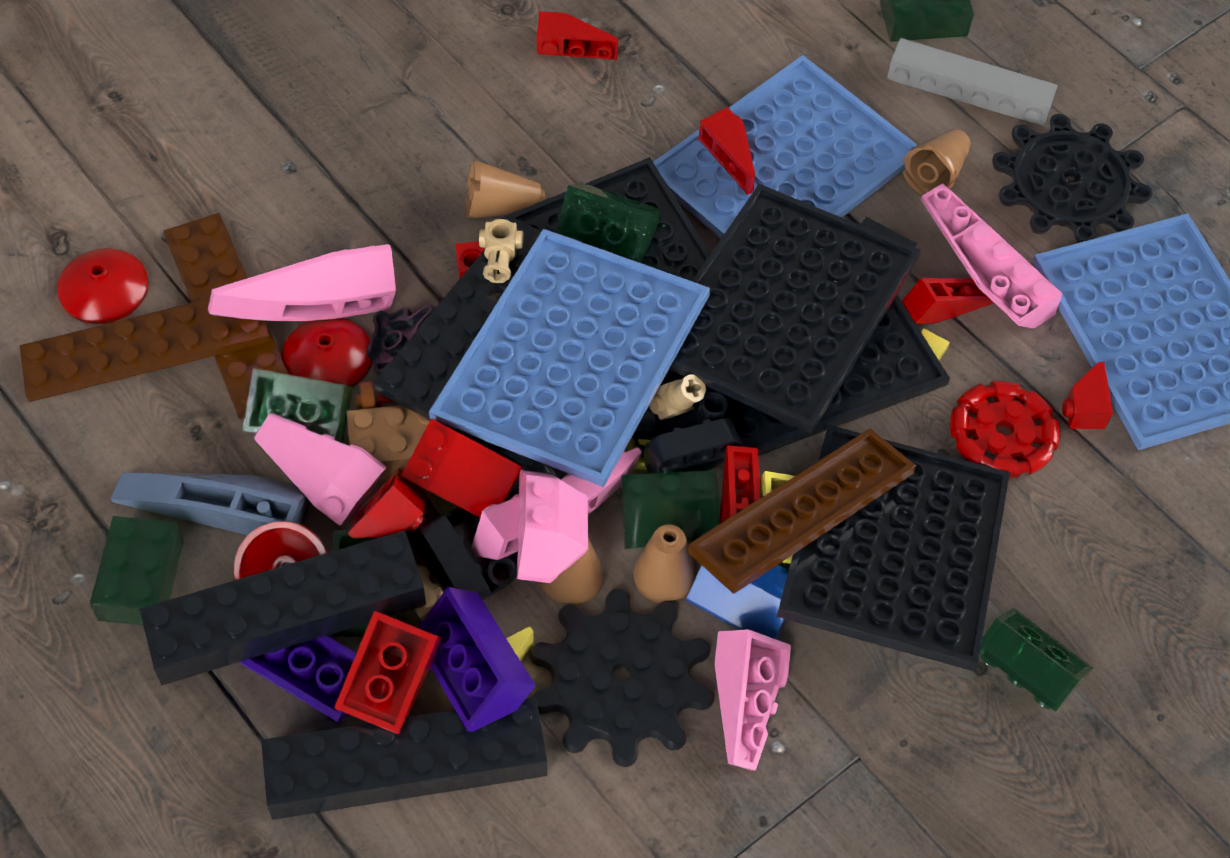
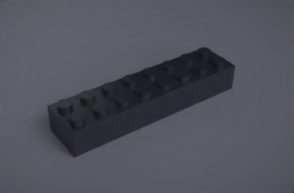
[139,530,426,686]
[261,697,547,820]

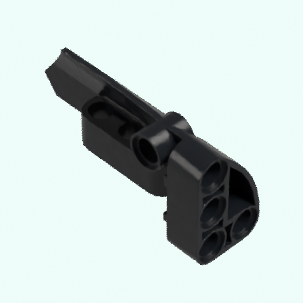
[632,372,742,489]
[412,462,568,601]

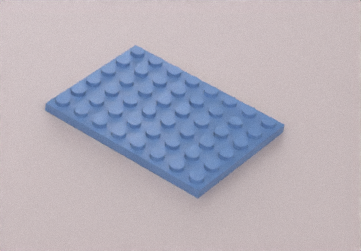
[653,55,918,238]
[1032,213,1230,451]
[429,229,710,487]

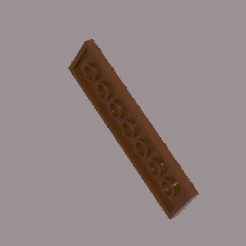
[163,213,298,419]
[20,298,271,402]
[688,429,916,594]

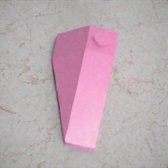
[254,413,387,526]
[715,629,791,770]

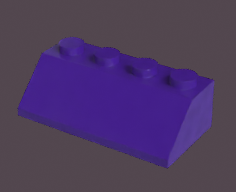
[418,587,536,732]
[238,636,356,722]

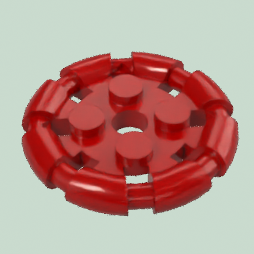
[949,381,1060,478]

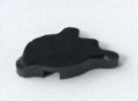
[367,304,435,376]

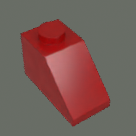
[1062,362,1113,429]

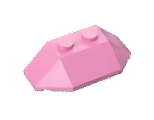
[517,470,588,583]

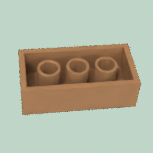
[347,405,430,481]

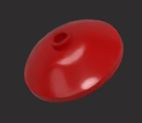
[57,248,148,324]
[282,318,372,395]
[234,521,328,580]

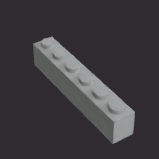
[887,38,1058,126]

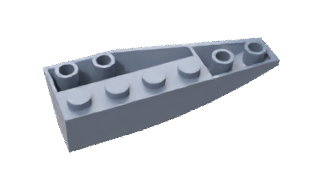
[110,472,310,535]

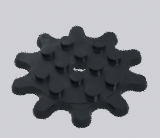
[992,114,1153,243]
[529,589,714,767]

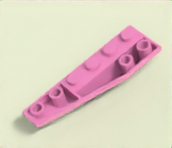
[921,183,1063,329]
[208,244,396,321]
[470,448,641,560]

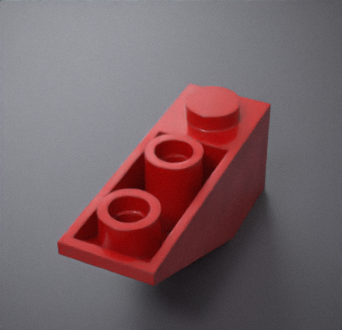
[537,11,618,60]

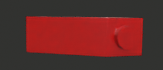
[698,107,755,195]
[902,278,993,324]
[720,445,760,524]

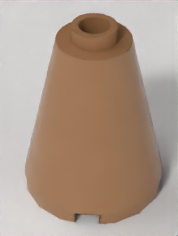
[903,129,971,195]
[465,161,545,219]
[633,525,697,603]
[540,537,604,606]

